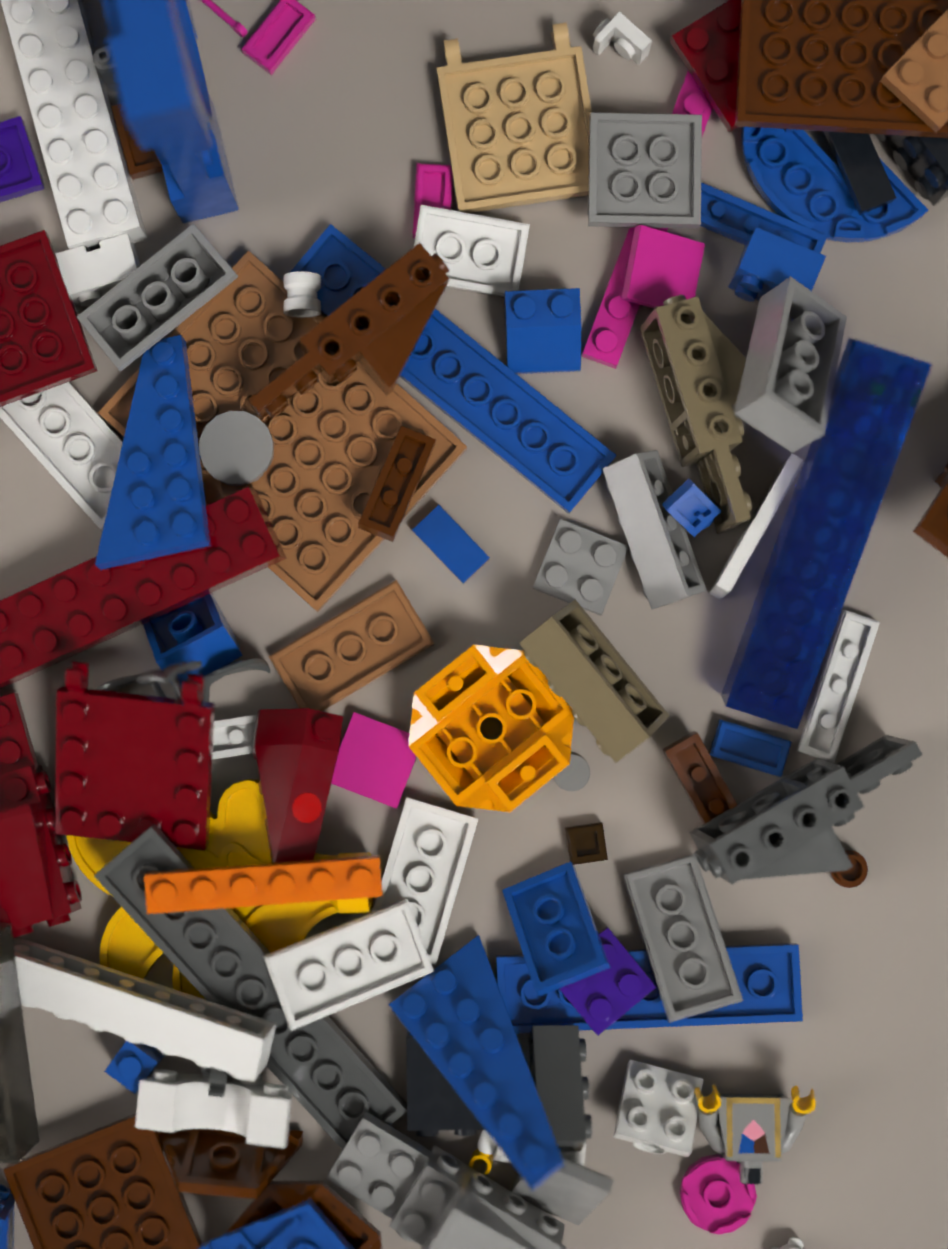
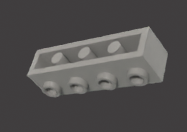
[602,450,707,610]

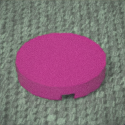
[679,1154,757,1235]

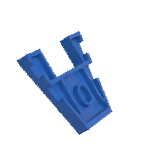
[197,1199,354,1249]

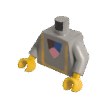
[694,1085,816,1184]

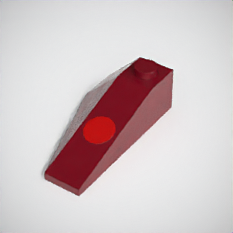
[252,708,343,863]

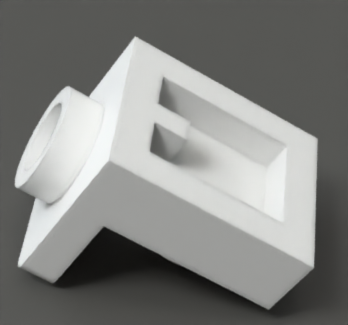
[592,11,652,65]

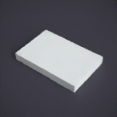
[414,205,530,297]

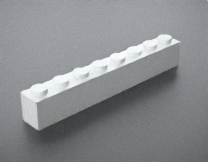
[0,933,276,1081]

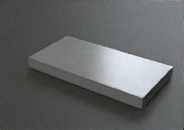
[623,854,743,1023]

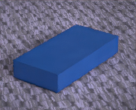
[412,505,490,584]
[709,719,792,777]

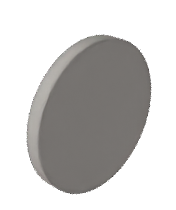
[553,754,590,791]

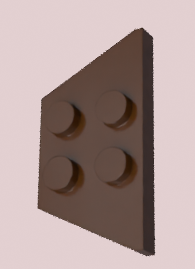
[158,1129,303,1199]

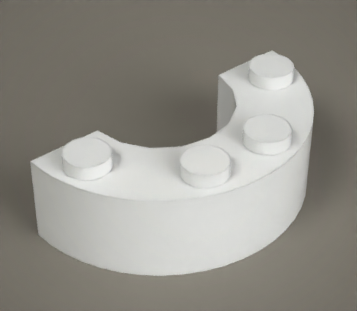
[135,1069,292,1148]

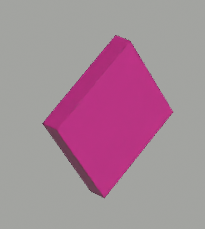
[621,225,705,308]
[331,712,417,809]

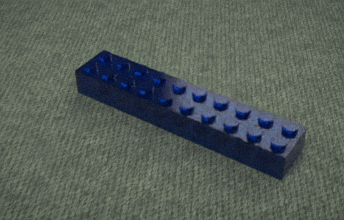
[721,338,932,729]

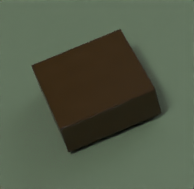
[565,822,608,865]

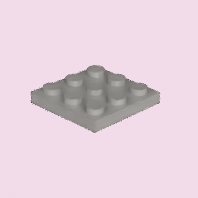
[588,113,702,229]

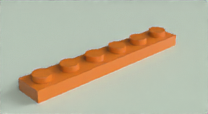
[144,855,382,914]

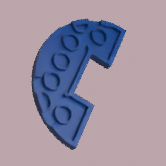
[741,127,929,242]

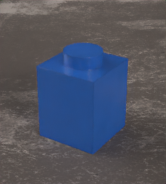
[104,1041,166,1094]

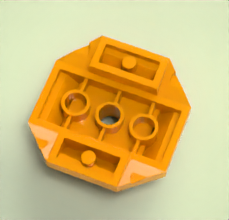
[408,644,574,812]

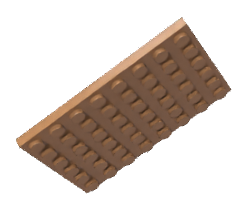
[98,250,467,612]

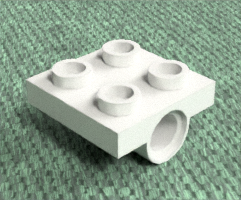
[613,1059,703,1157]

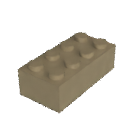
[519,599,670,763]

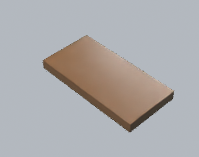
[269,580,435,711]

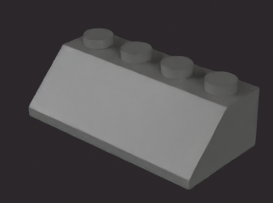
[77,223,238,372]

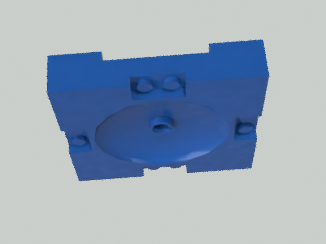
[102,0,239,224]

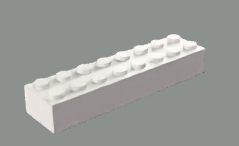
[0,0,148,252]

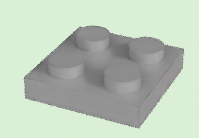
[532,519,629,616]

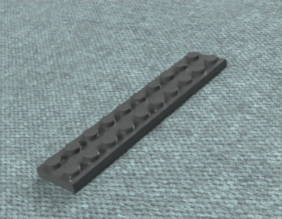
[94,823,407,1150]

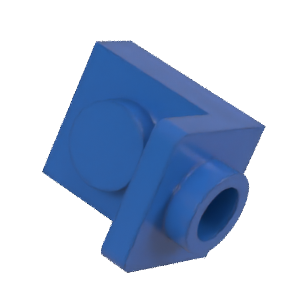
[662,478,721,537]

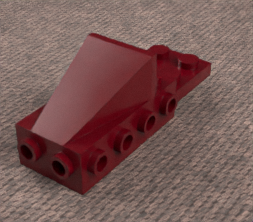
[0,693,82,938]

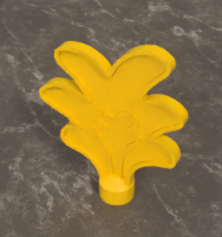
[66,779,374,1000]

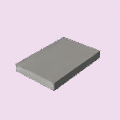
[510,1157,613,1226]

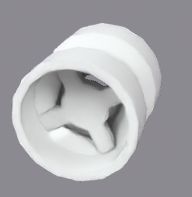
[284,271,321,318]

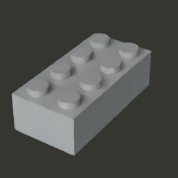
[734,276,847,453]

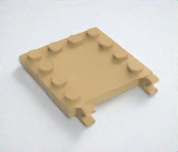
[437,22,592,213]

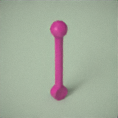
[200,0,248,38]

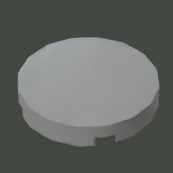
[199,411,274,486]

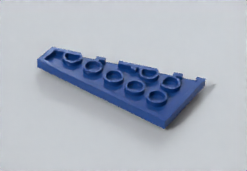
[95,335,211,570]
[389,935,564,1191]

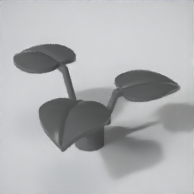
[96,658,270,702]

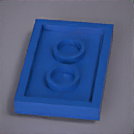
[502,861,611,996]

